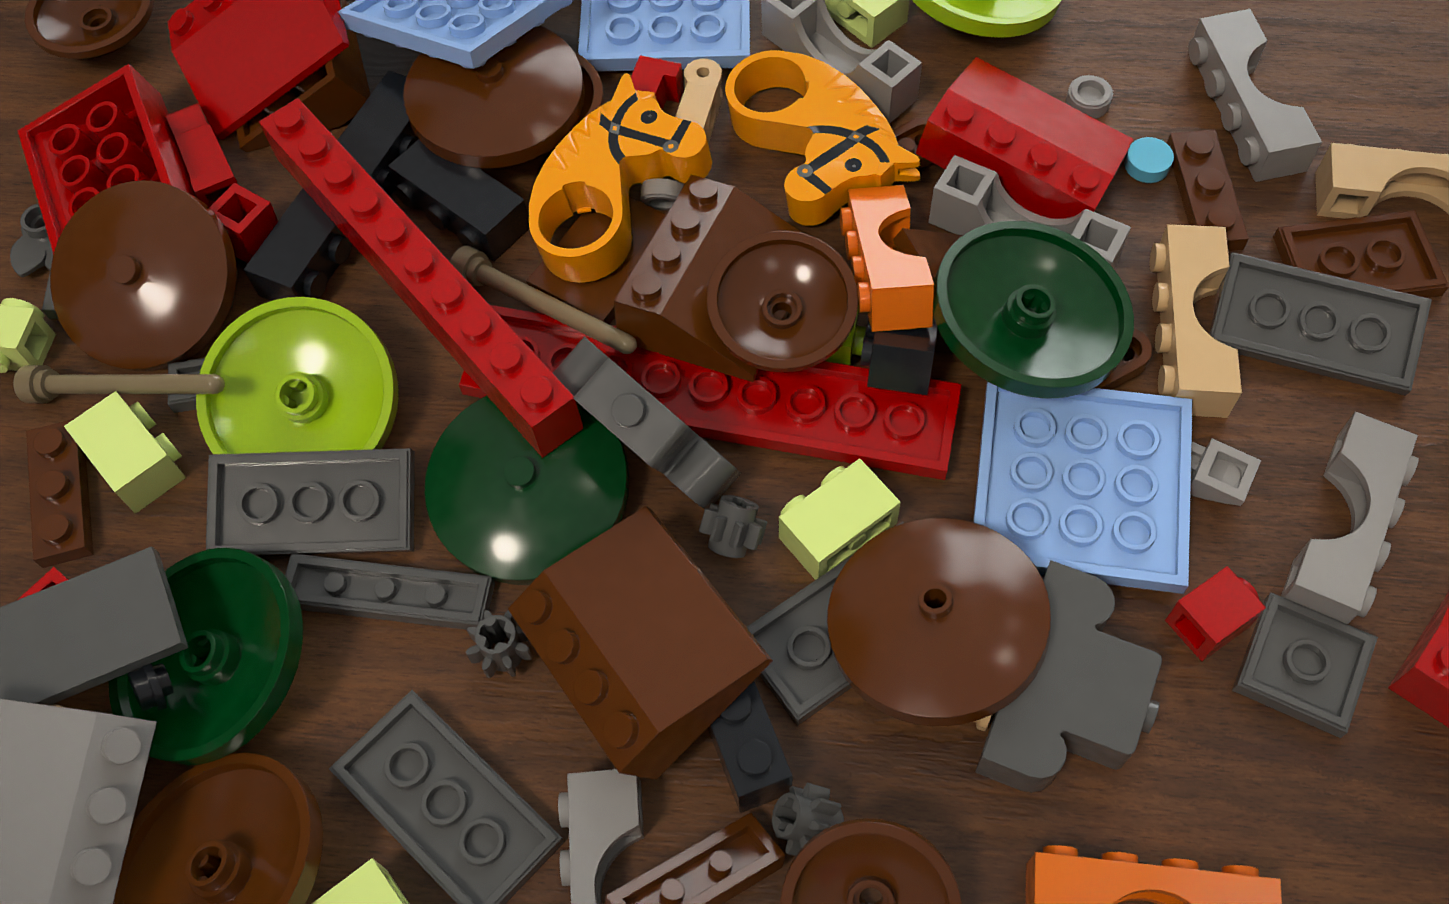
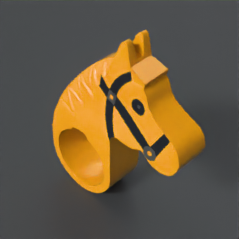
[725,50,920,226]
[529,73,712,283]

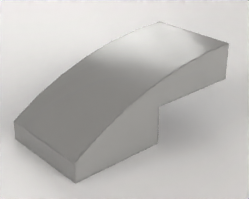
[1190,438,1261,506]

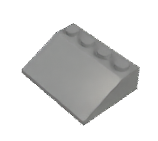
[0,699,156,904]

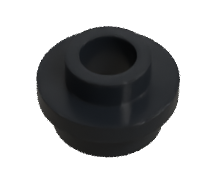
[127,663,174,712]

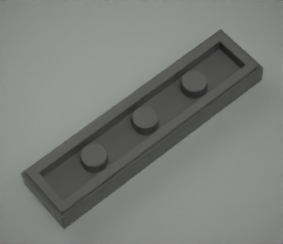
[285,554,495,630]

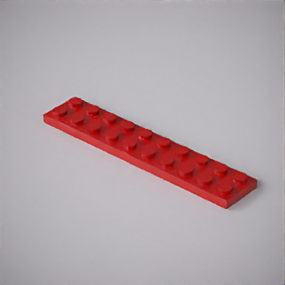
[459,305,962,480]

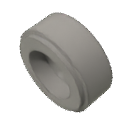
[1066,75,1113,119]
[640,178,684,211]

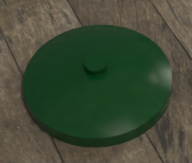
[933,221,1134,398]
[425,396,630,585]
[108,548,303,765]

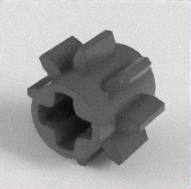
[699,495,767,558]
[465,610,533,678]
[772,782,844,856]

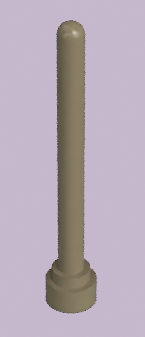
[450,245,637,354]
[13,365,225,403]

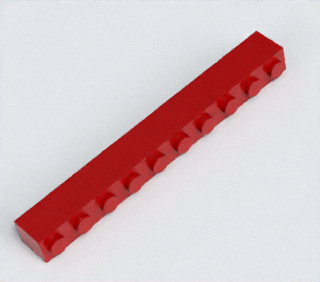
[259,98,583,458]

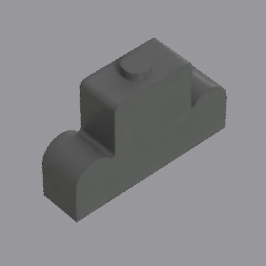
[553,336,742,509]
[975,560,1162,793]

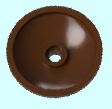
[25,0,154,59]
[707,231,858,373]
[780,818,962,904]

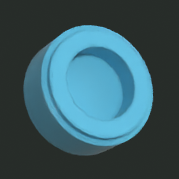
[1124,137,1174,183]

